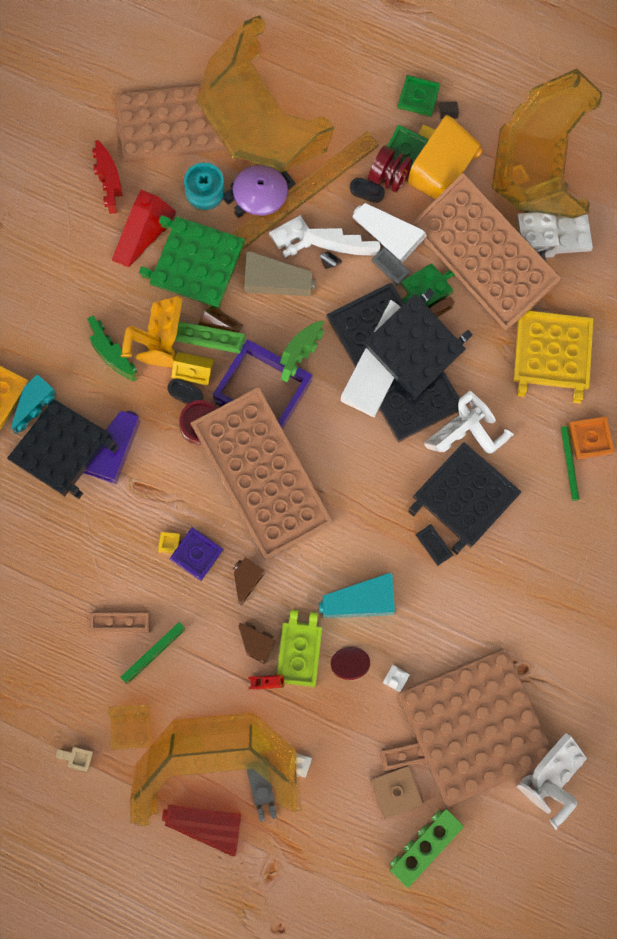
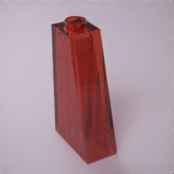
[162,805,242,857]

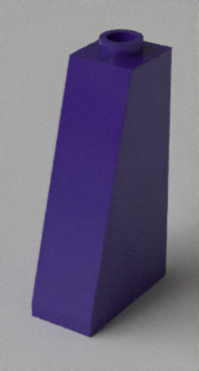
[83,411,140,484]

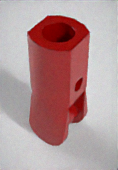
[248,674,285,690]

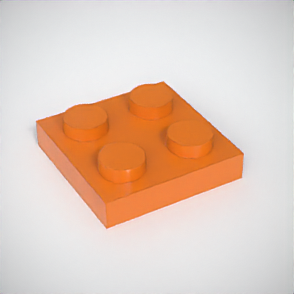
[568,416,615,460]

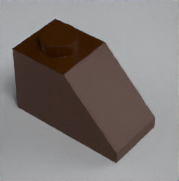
[233,557,265,605]

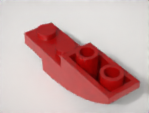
[92,140,123,214]

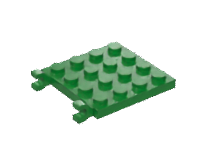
[139,215,245,309]

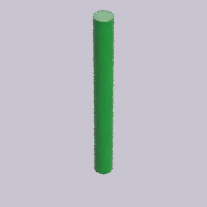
[561,426,580,501]

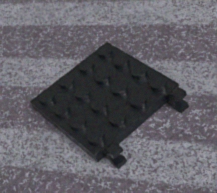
[362,288,473,399]
[7,399,119,499]
[408,442,521,555]

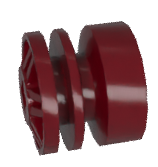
[368,145,413,193]

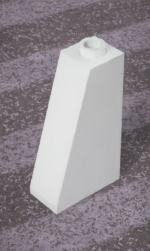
[352,203,427,263]

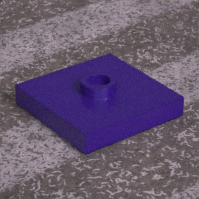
[169,527,224,581]

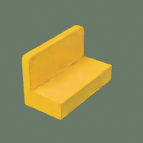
[171,352,214,385]

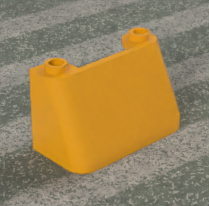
[408,115,483,200]

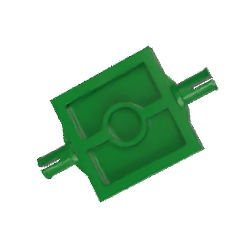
[402,263,455,308]

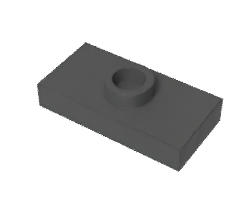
[371,247,411,286]

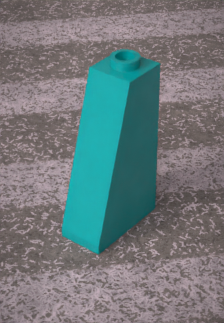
[319,573,395,618]

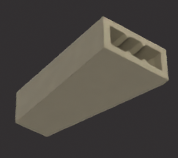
[244,251,315,296]

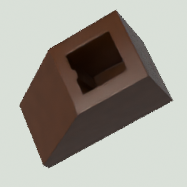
[238,622,275,664]

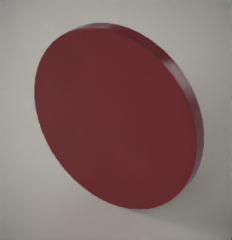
[330,647,370,680]

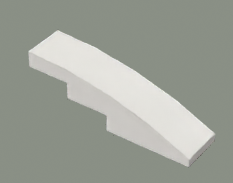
[303,228,380,256]

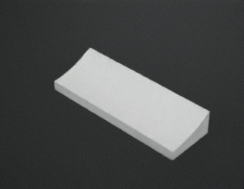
[341,300,401,418]

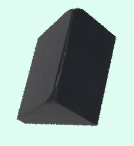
[439,102,459,119]

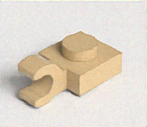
[55,747,93,772]

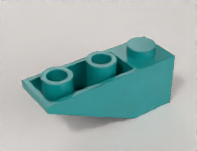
[11,374,56,434]

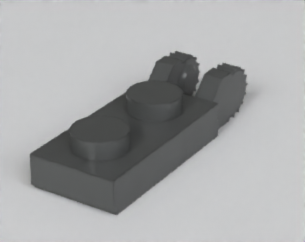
[246,761,277,822]

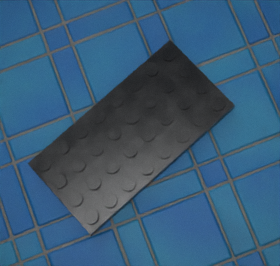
[326,282,460,443]

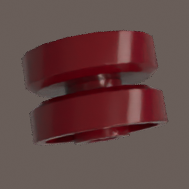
[179,400,218,445]

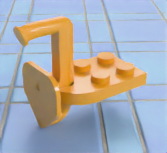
[121,296,182,368]

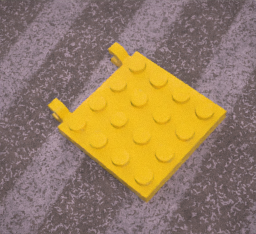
[513,311,594,404]

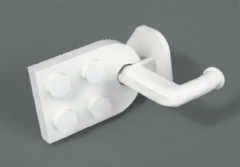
[424,391,514,454]
[516,733,587,830]

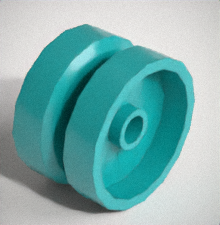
[184,162,225,210]

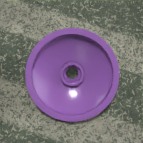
[233,165,288,215]

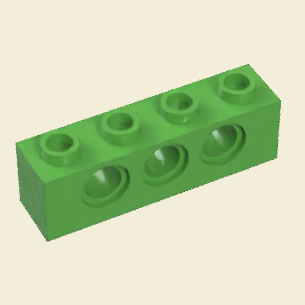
[389,809,464,888]

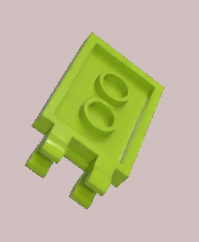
[277,610,322,687]

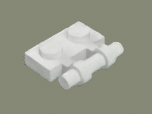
[269,216,311,258]

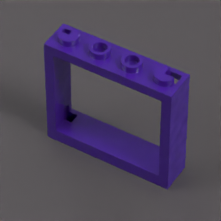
[213,339,313,430]

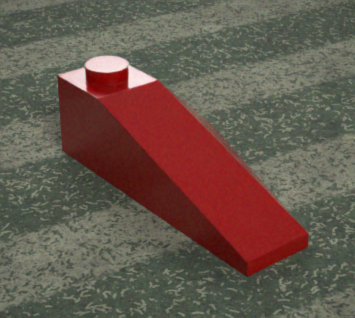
[112,190,176,267]

